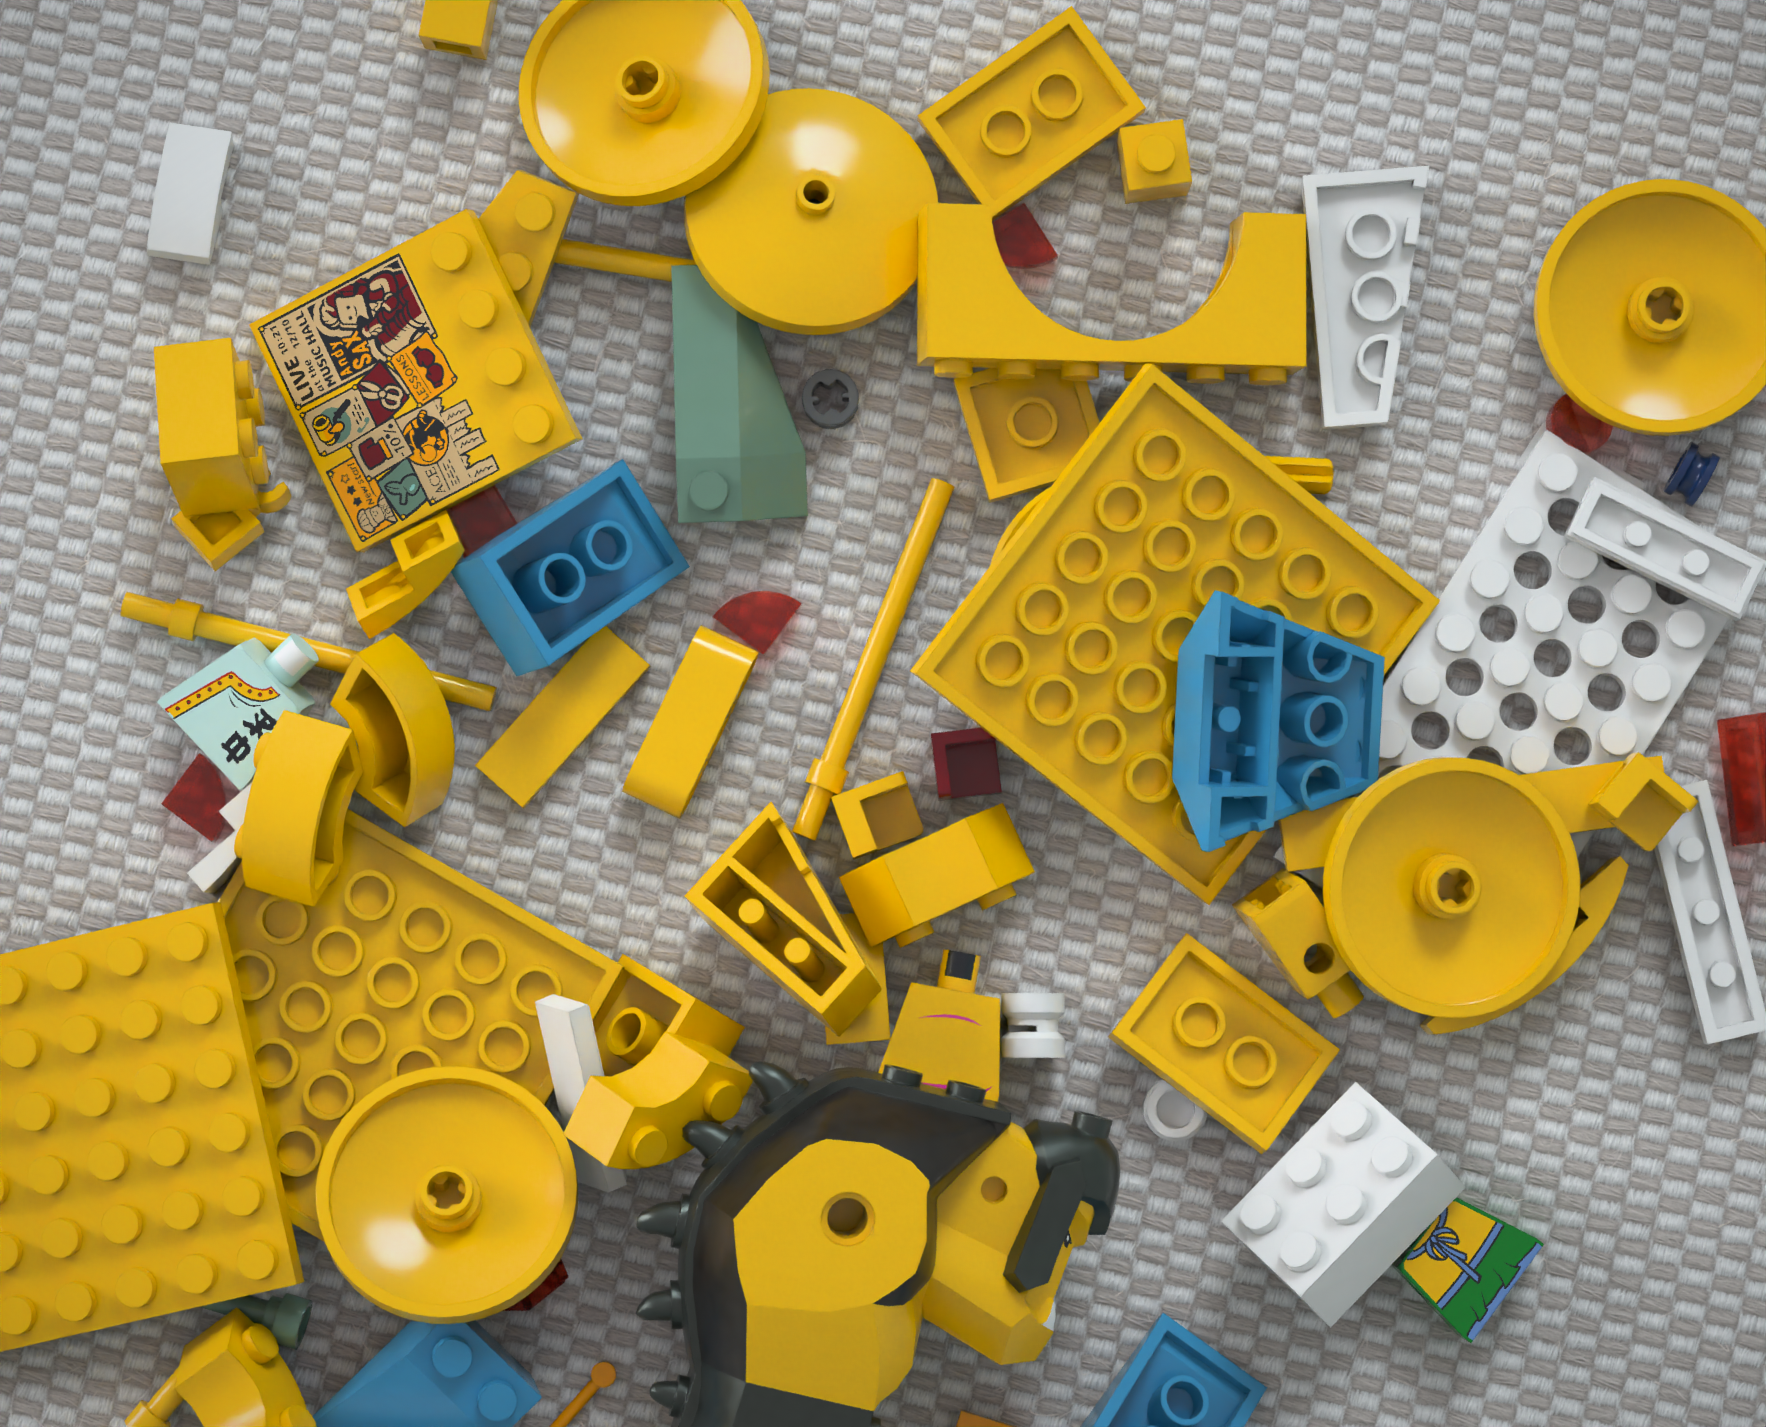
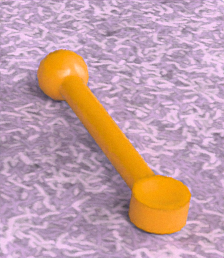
[549,1361,617,1427]

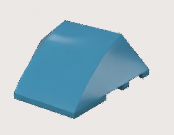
[1172,590,1385,852]

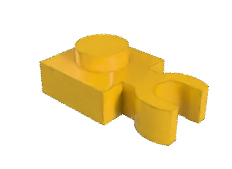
[171,468,292,571]

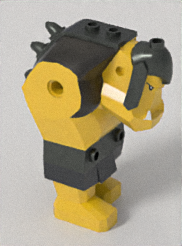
[636,1061,1120,1427]

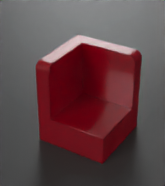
[930,727,1002,801]

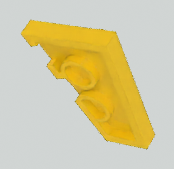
[478,170,579,327]

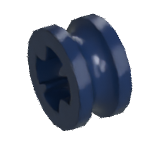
[1663,441,1720,507]

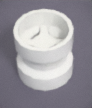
[1001,993,1065,1058]

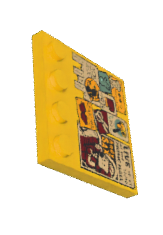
[249,209,583,552]

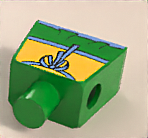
[1392,1197,1544,1343]

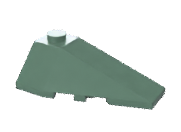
[671,265,808,523]

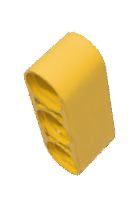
[622,625,759,819]

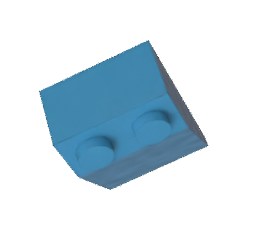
[451,459,690,677]
[1080,1313,1267,1427]
[313,1320,542,1427]

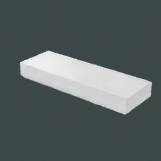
[1564,477,1766,621]
[535,994,627,1193]

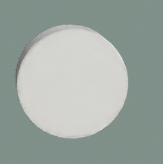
[1142,1079,1207,1141]

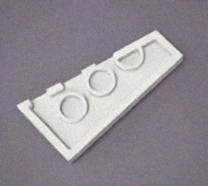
[1301,166,1429,430]

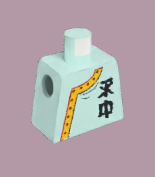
[157,633,319,791]

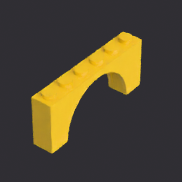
[917,203,1306,385]

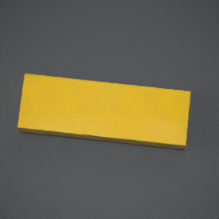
[475,626,651,809]

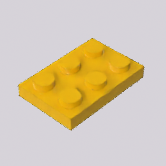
[917,6,1146,221]
[1108,933,1340,1154]

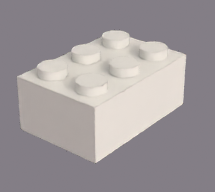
[1221,1082,1466,1328]

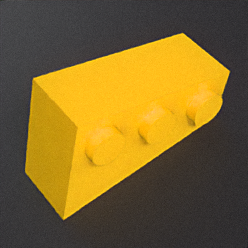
[684,801,882,1037]

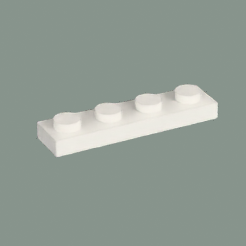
[1654,780,1766,1045]

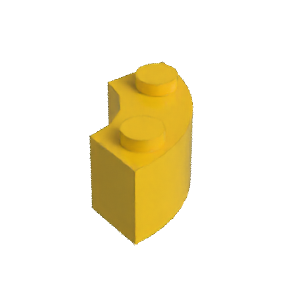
[330,633,455,827]
[234,710,363,907]
[839,803,1035,948]
[563,1031,753,1169]
[174,1307,317,1427]

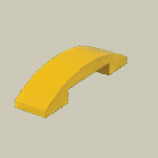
[1420,856,1629,1035]

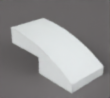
[147,122,234,265]
[187,782,252,894]

